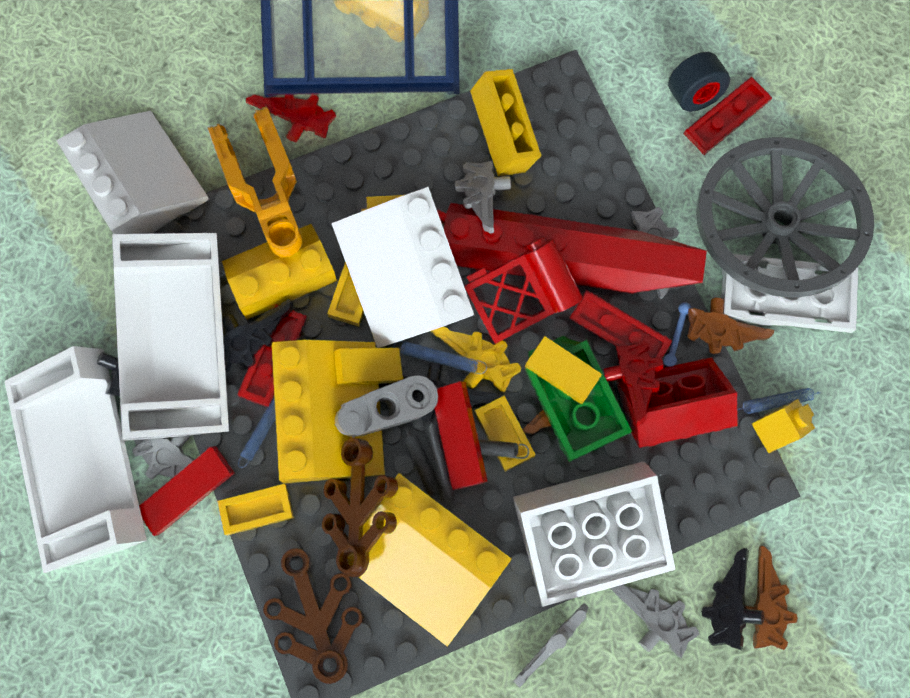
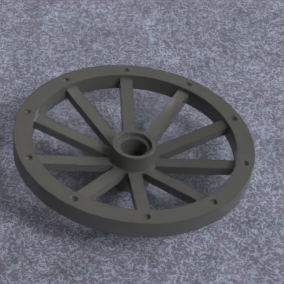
[696,137,874,297]

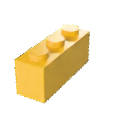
[470,69,541,176]

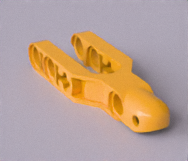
[208,106,302,258]

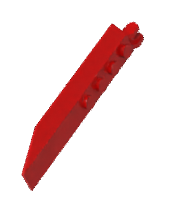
[437,203,707,293]

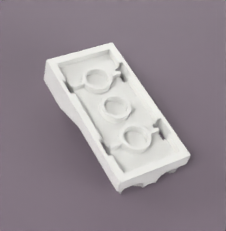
[721,254,858,333]

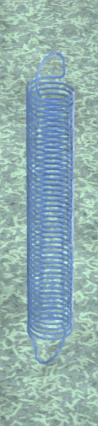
[393,341,487,374]
[737,388,820,414]
[238,397,276,468]

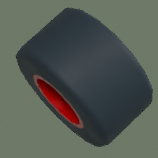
[668,52,731,112]

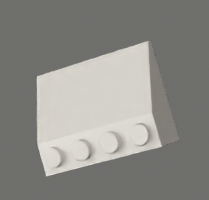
[56,111,209,234]
[332,187,474,348]
[513,461,675,607]

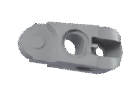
[335,375,438,438]

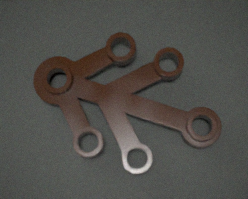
[322,438,398,577]
[263,548,363,684]

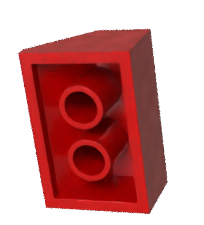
[616,357,738,448]

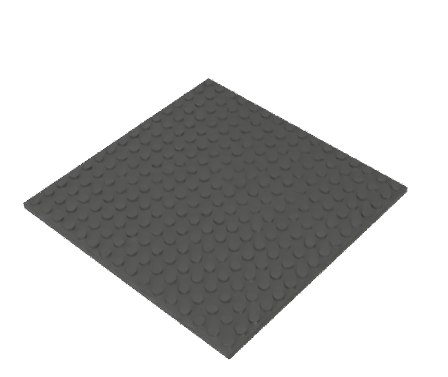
[177,50,801,698]

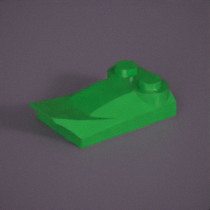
[525,336,632,462]

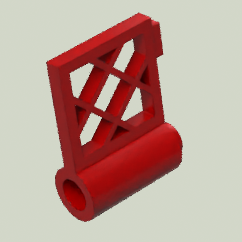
[464,236,583,344]

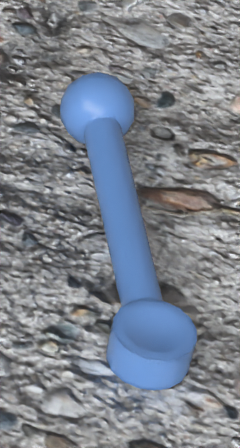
[663,302,691,367]

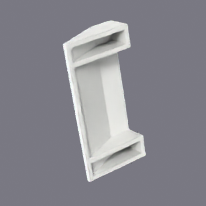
[112,233,229,441]
[5,346,147,573]

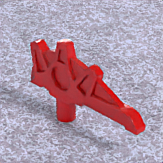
[246,94,336,143]
[603,341,664,426]

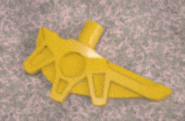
[431,326,521,392]

